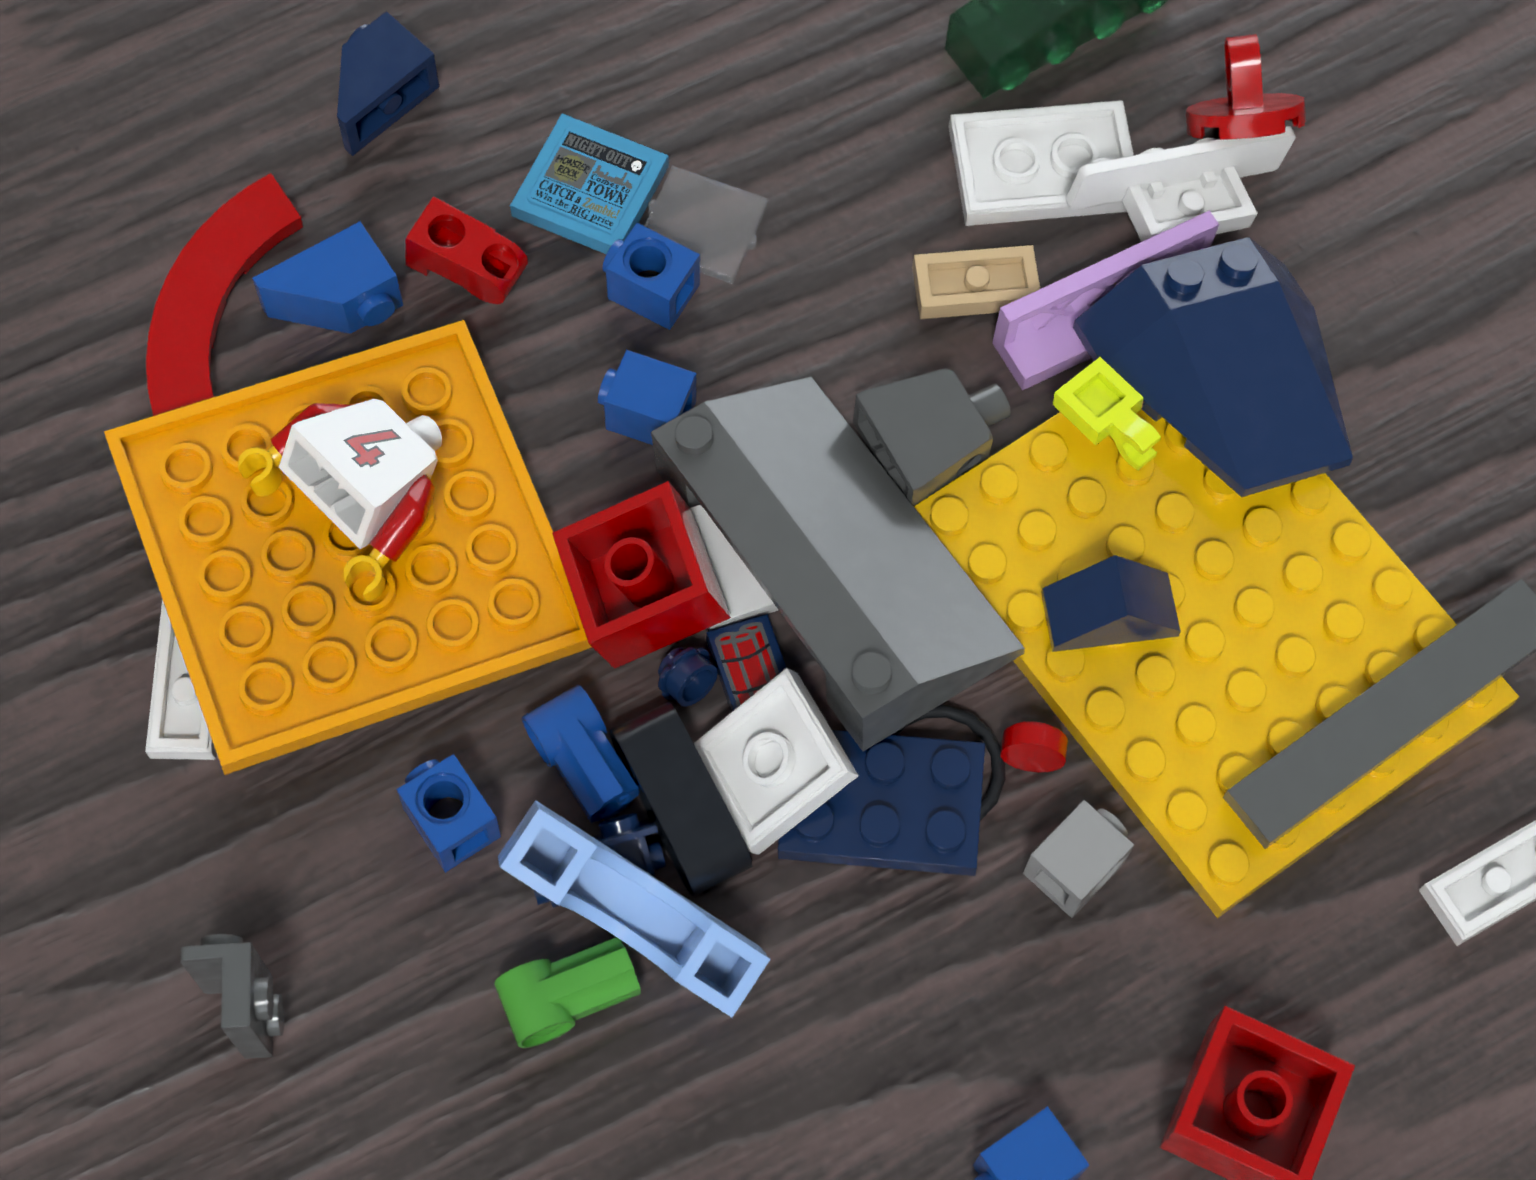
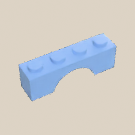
[498,800,770,1017]

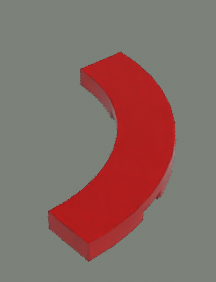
[146,173,303,416]

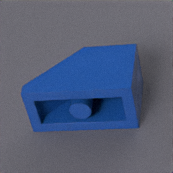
[252,222,403,334]

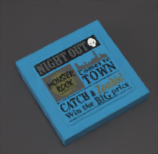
[510,114,669,254]

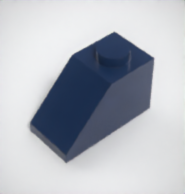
[337,11,439,156]

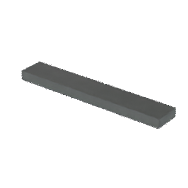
[1223,579,1536,849]

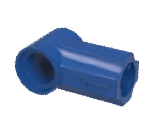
[521,685,639,823]

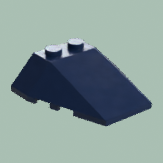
[1073,237,1353,497]

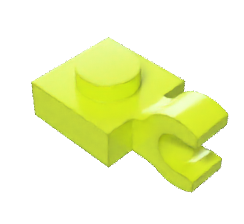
[1052,357,1161,470]

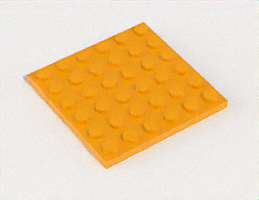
[104,320,592,775]

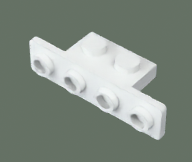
[1066,126,1296,242]

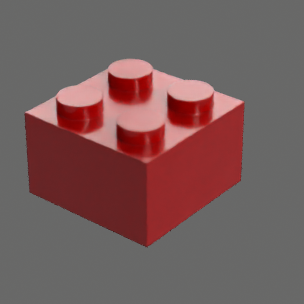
[552,481,731,669]
[1159,1006,1355,1180]

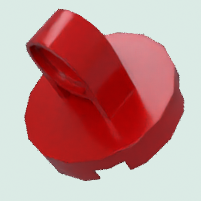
[1186,34,1306,140]

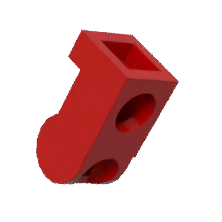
[405,196,529,304]

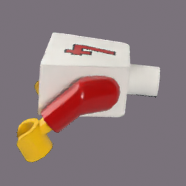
[238,399,442,601]

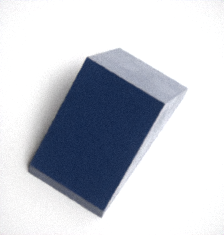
[1041,555,1181,652]

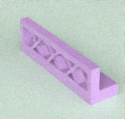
[992,210,1219,391]

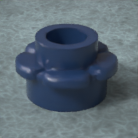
[658,647,718,707]

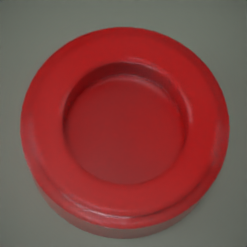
[1001,722,1068,772]

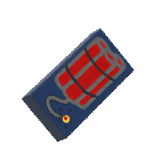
[706,615,786,712]

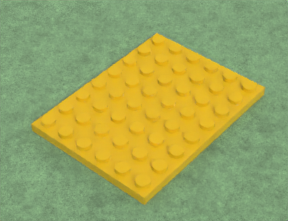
[914,401,1520,918]

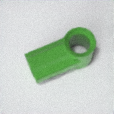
[494,937,641,1048]

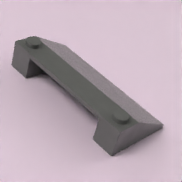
[651,377,1025,751]

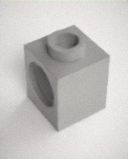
[1023,800,1134,918]

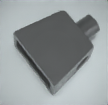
[853,368,1011,507]

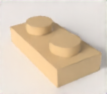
[912,245,1040,319]

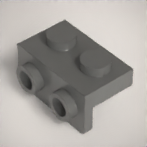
[180,934,284,1059]

